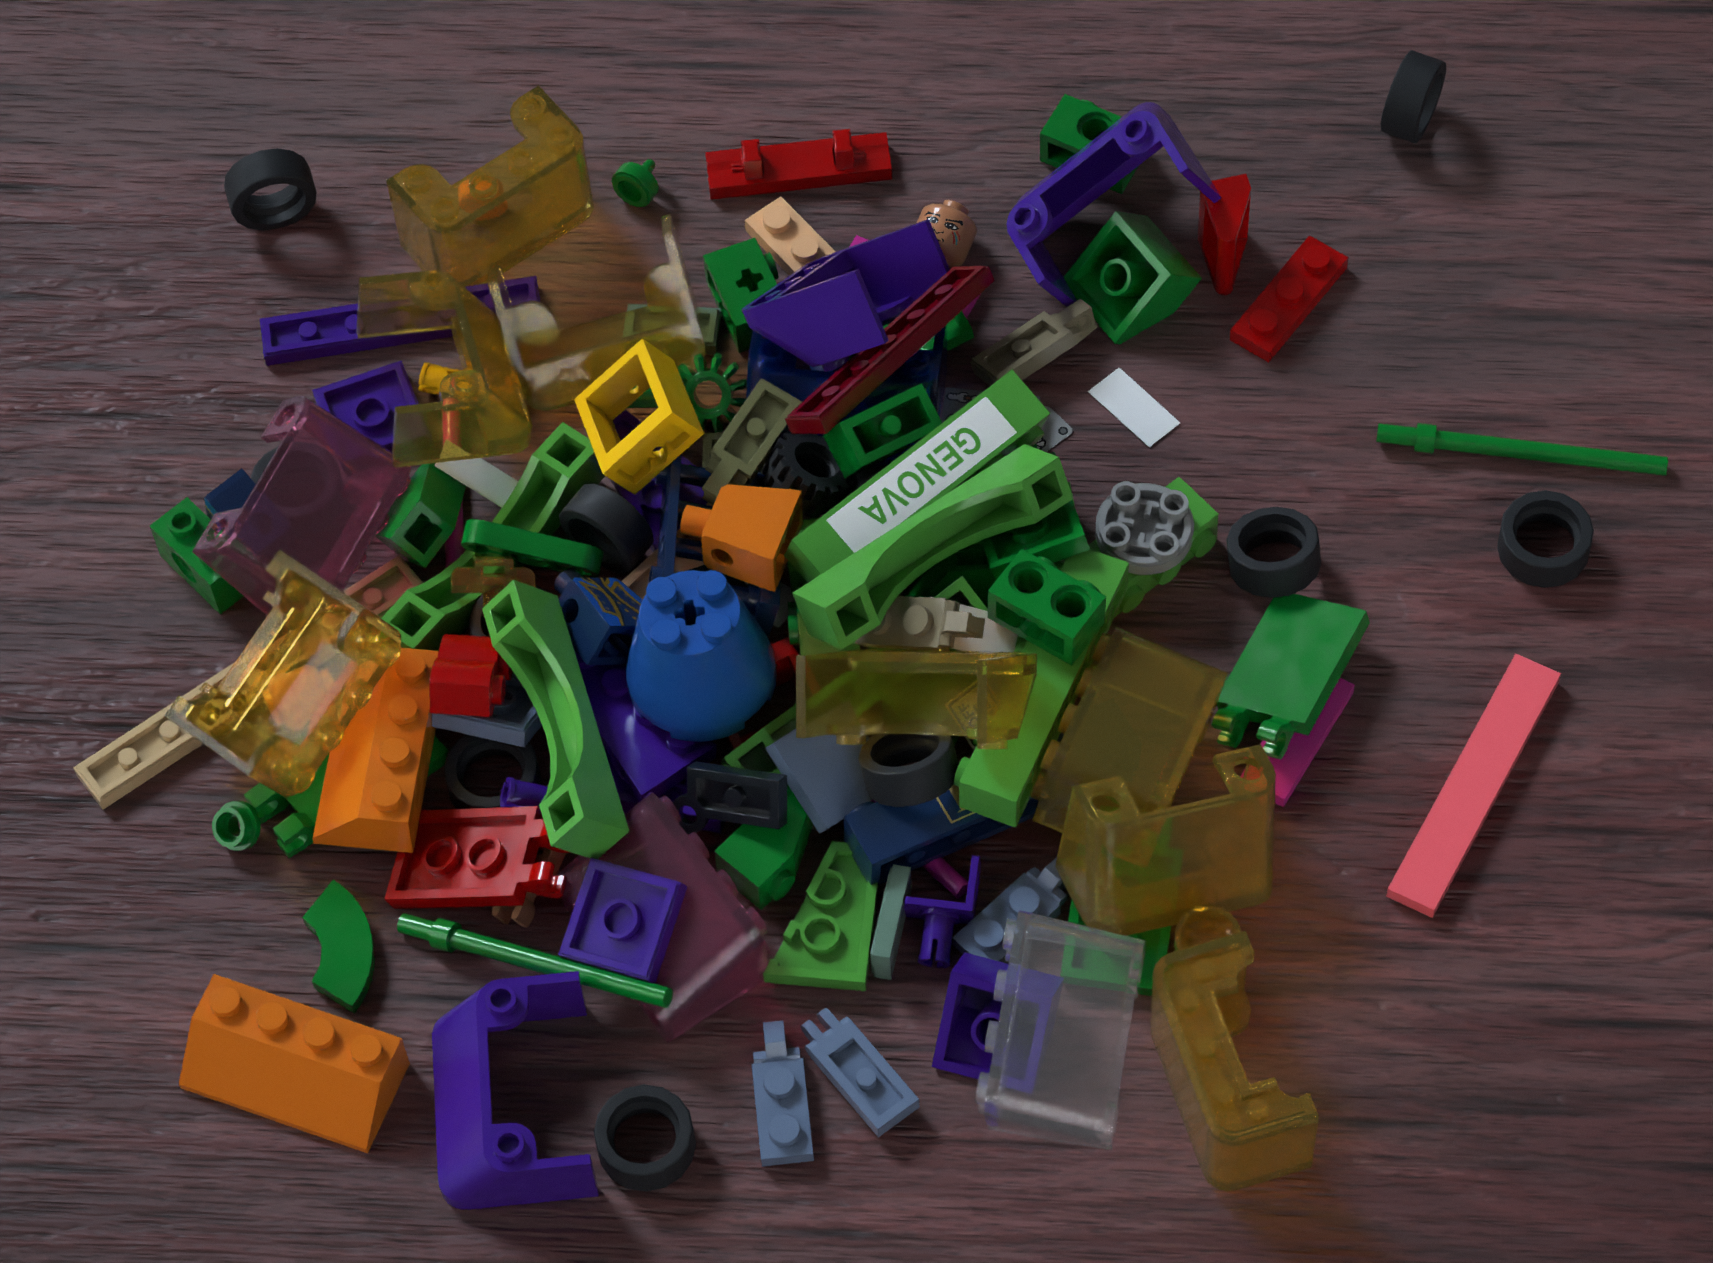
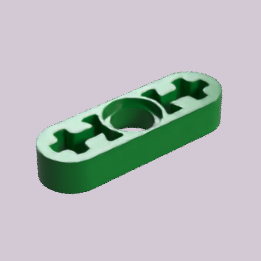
[461,519,604,578]

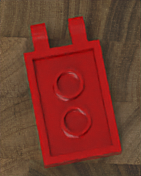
[384,806,571,909]

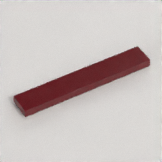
[785,266,995,434]

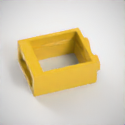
[574,338,704,495]

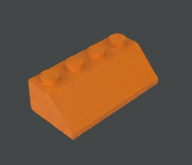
[312,647,439,853]
[179,974,410,1154]

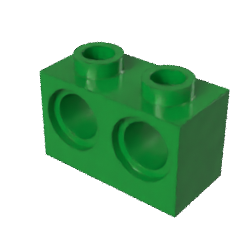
[987,549,1106,666]

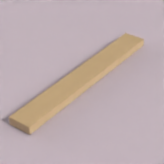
[73,555,423,809]

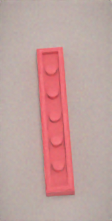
[1386,653,1561,918]

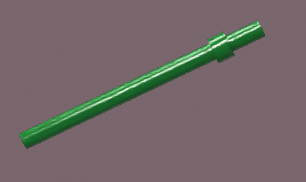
[1376,423,1668,476]
[397,913,673,1008]

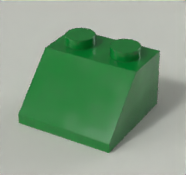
[1064,211,1202,344]

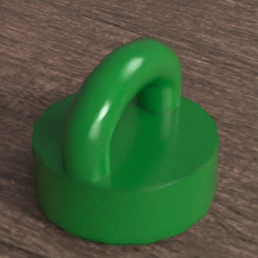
[611,159,659,207]

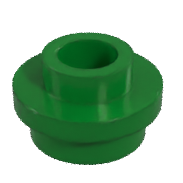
[212,800,261,851]

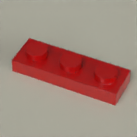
[1230,235,1348,363]

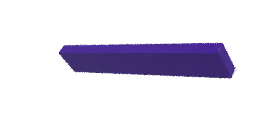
[260,276,543,366]

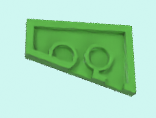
[763,841,879,991]

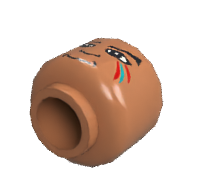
[917,200,977,268]

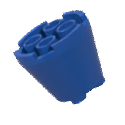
[626,570,777,742]

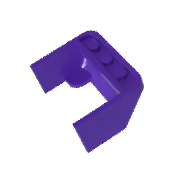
[1007,102,1222,307]
[742,219,950,372]
[432,971,599,1210]

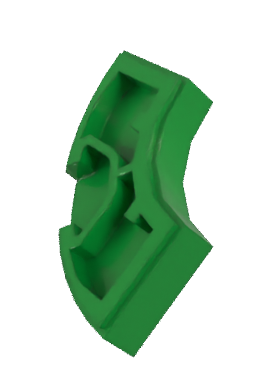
[302,879,375,1014]

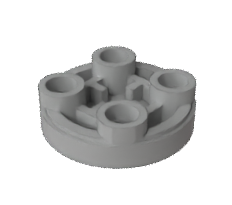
[1095,481,1194,575]

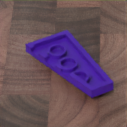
[574,650,717,808]

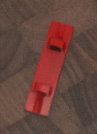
[705,129,892,200]

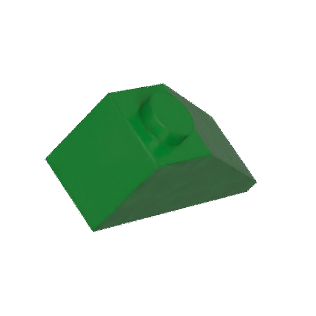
[714,784,813,910]

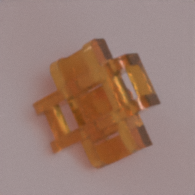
[451,556,535,617]

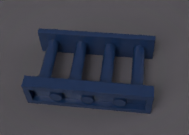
[647,454,781,636]

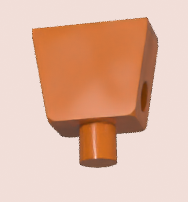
[680,484,803,592]

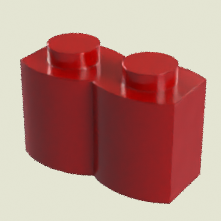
[429,634,512,717]

